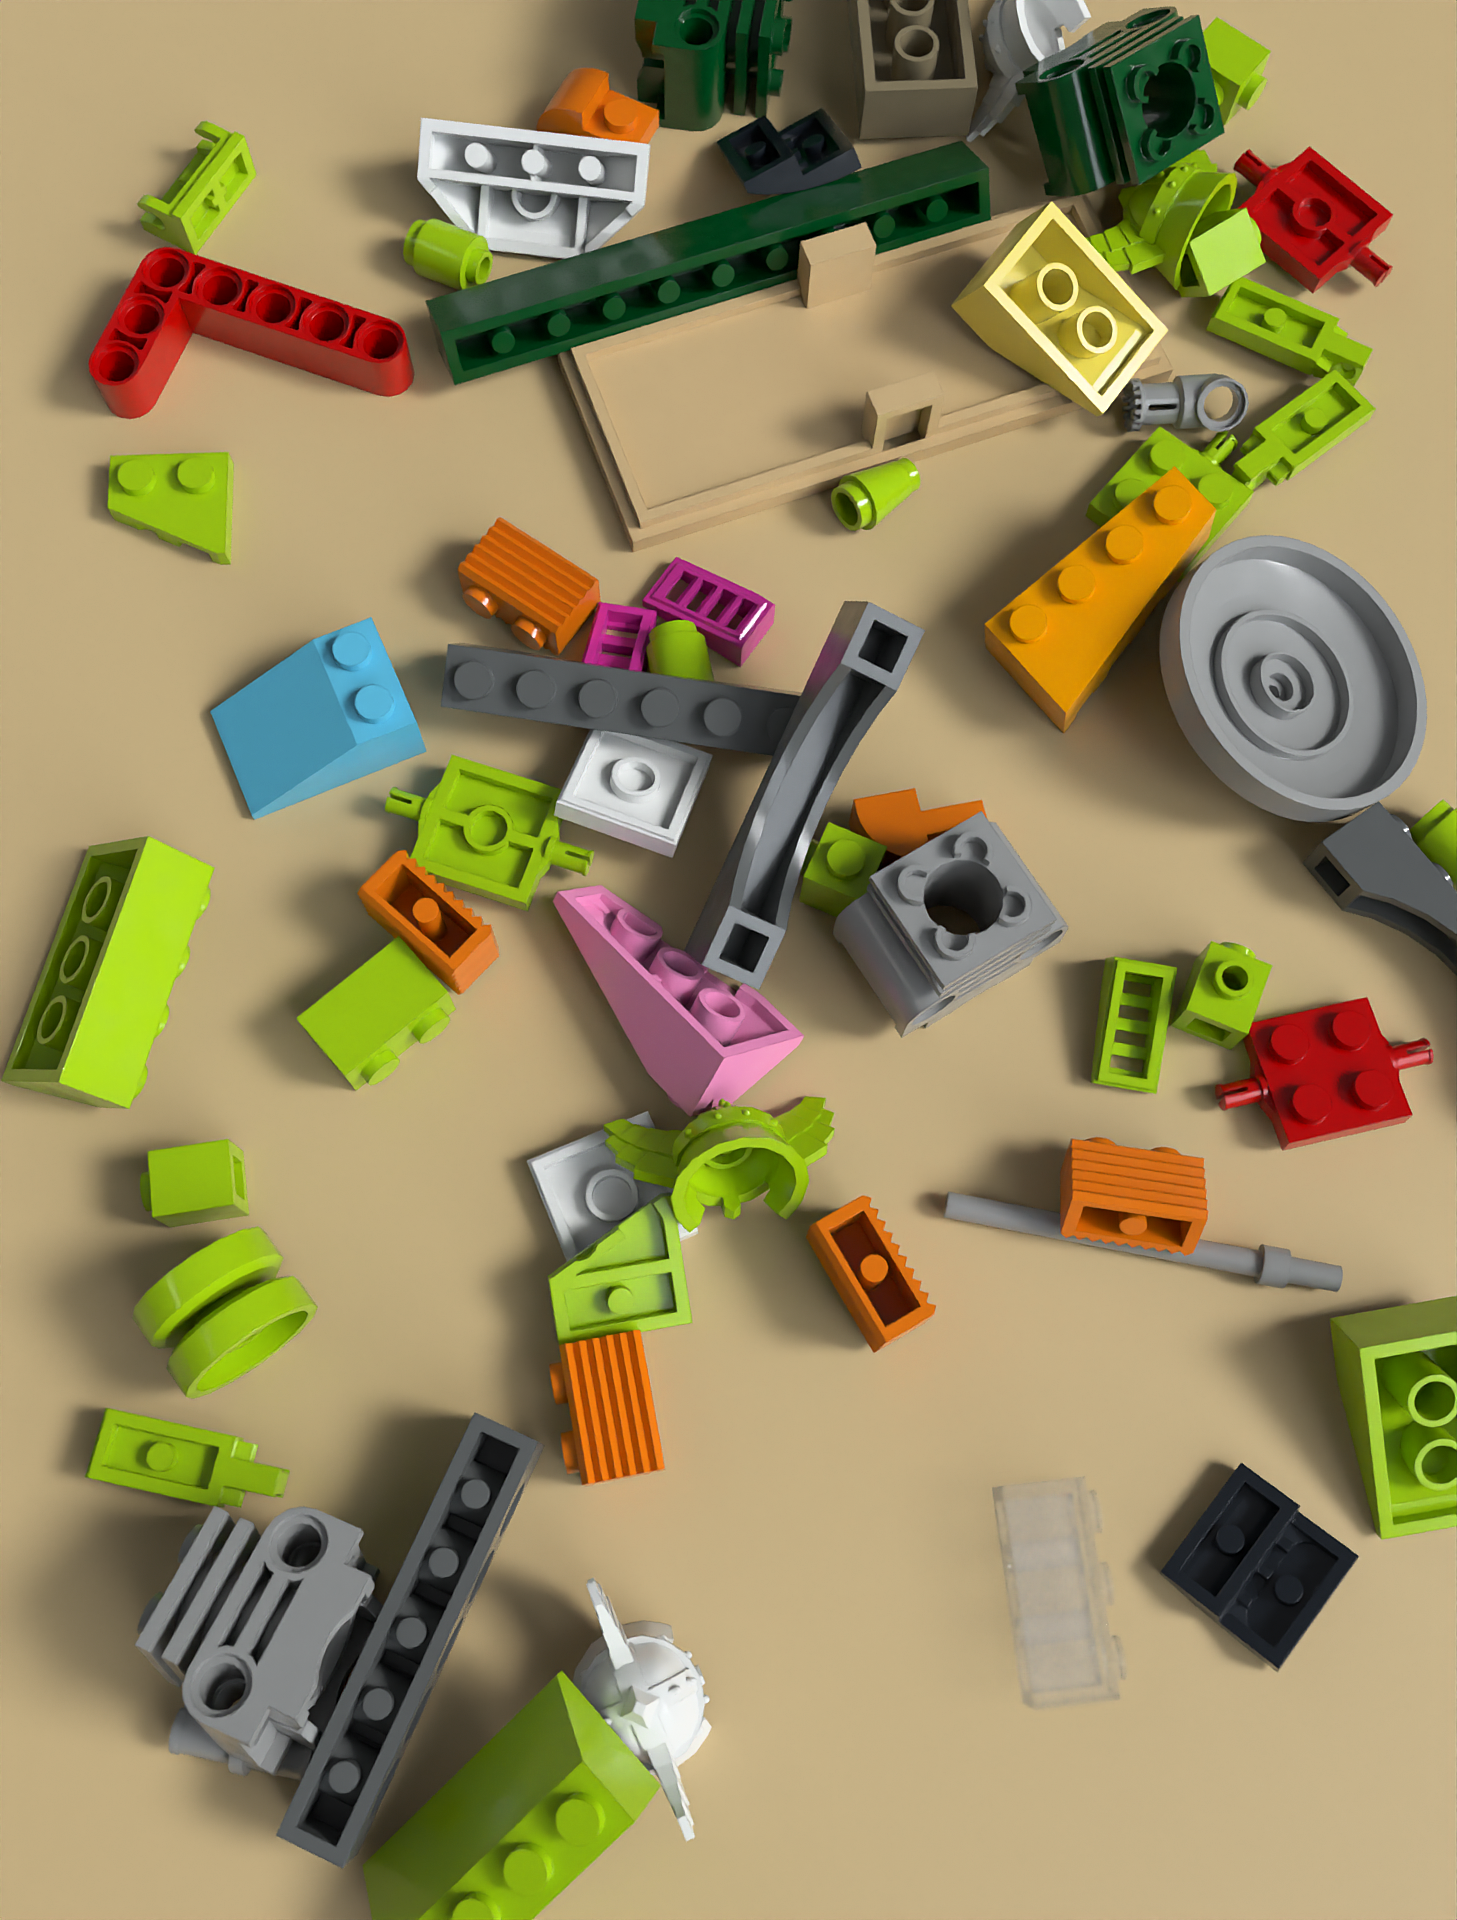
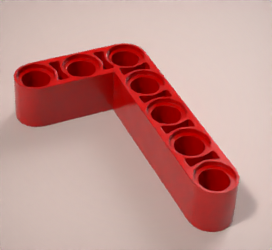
[88,247,415,419]

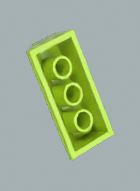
[1,836,215,1109]
[362,1670,661,1920]

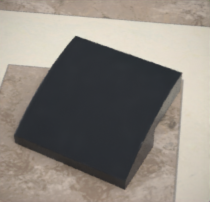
[716,108,862,194]
[1160,1463,1359,1673]

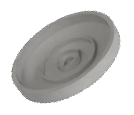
[1159,535,1427,822]

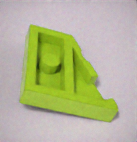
[107,452,234,565]
[547,1192,693,1345]

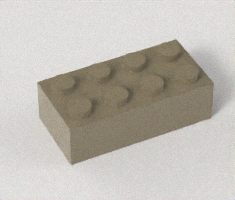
[847,0,978,139]

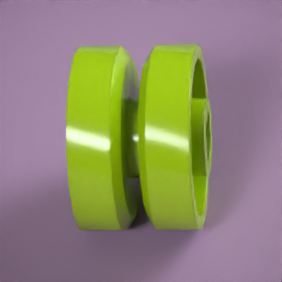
[132,1227,318,1399]

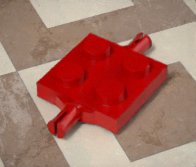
[1233,146,1394,293]
[1215,997,1434,1151]

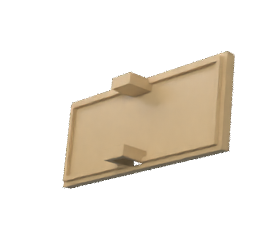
[557,194,1174,552]

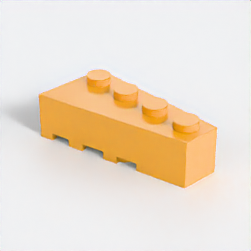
[985,466,1217,734]

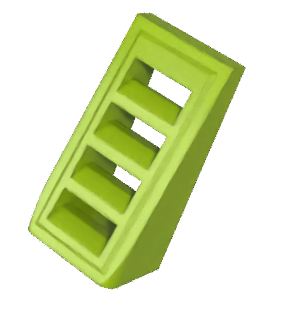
[1091,956,1177,1094]

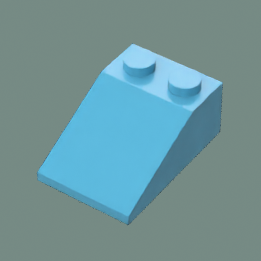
[210,617,427,820]

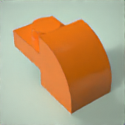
[536,68,659,144]
[849,788,987,870]

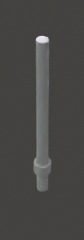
[944,1192,1343,1292]

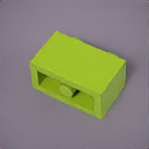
[296,936,456,1091]

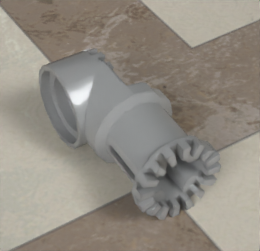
[1122,373,1249,432]

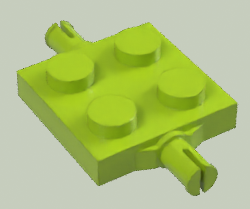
[1085,426,1254,583]
[385,755,594,911]

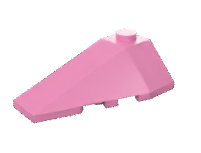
[553,885,804,1117]

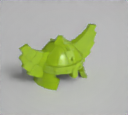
[1086,149,1237,291]
[604,1096,835,1233]

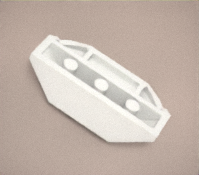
[417,118,651,259]

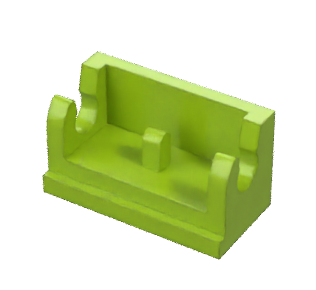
[137,121,257,254]

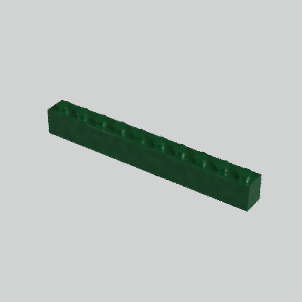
[425,140,991,385]

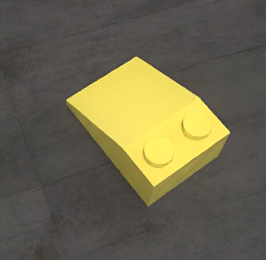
[951,201,1168,416]

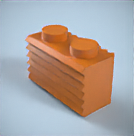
[457,517,601,656]
[357,850,499,995]
[1060,1137,1209,1256]
[806,1195,936,1353]
[549,1330,666,1487]

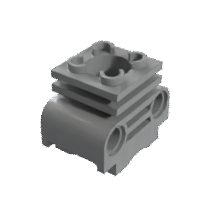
[832,811,1068,1038]
[135,1506,384,1776]

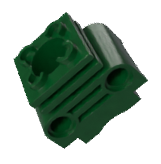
[634,0,793,132]
[1015,6,1225,196]

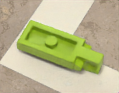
[1206,277,1373,387]
[1231,369,1376,490]
[85,1408,290,1508]

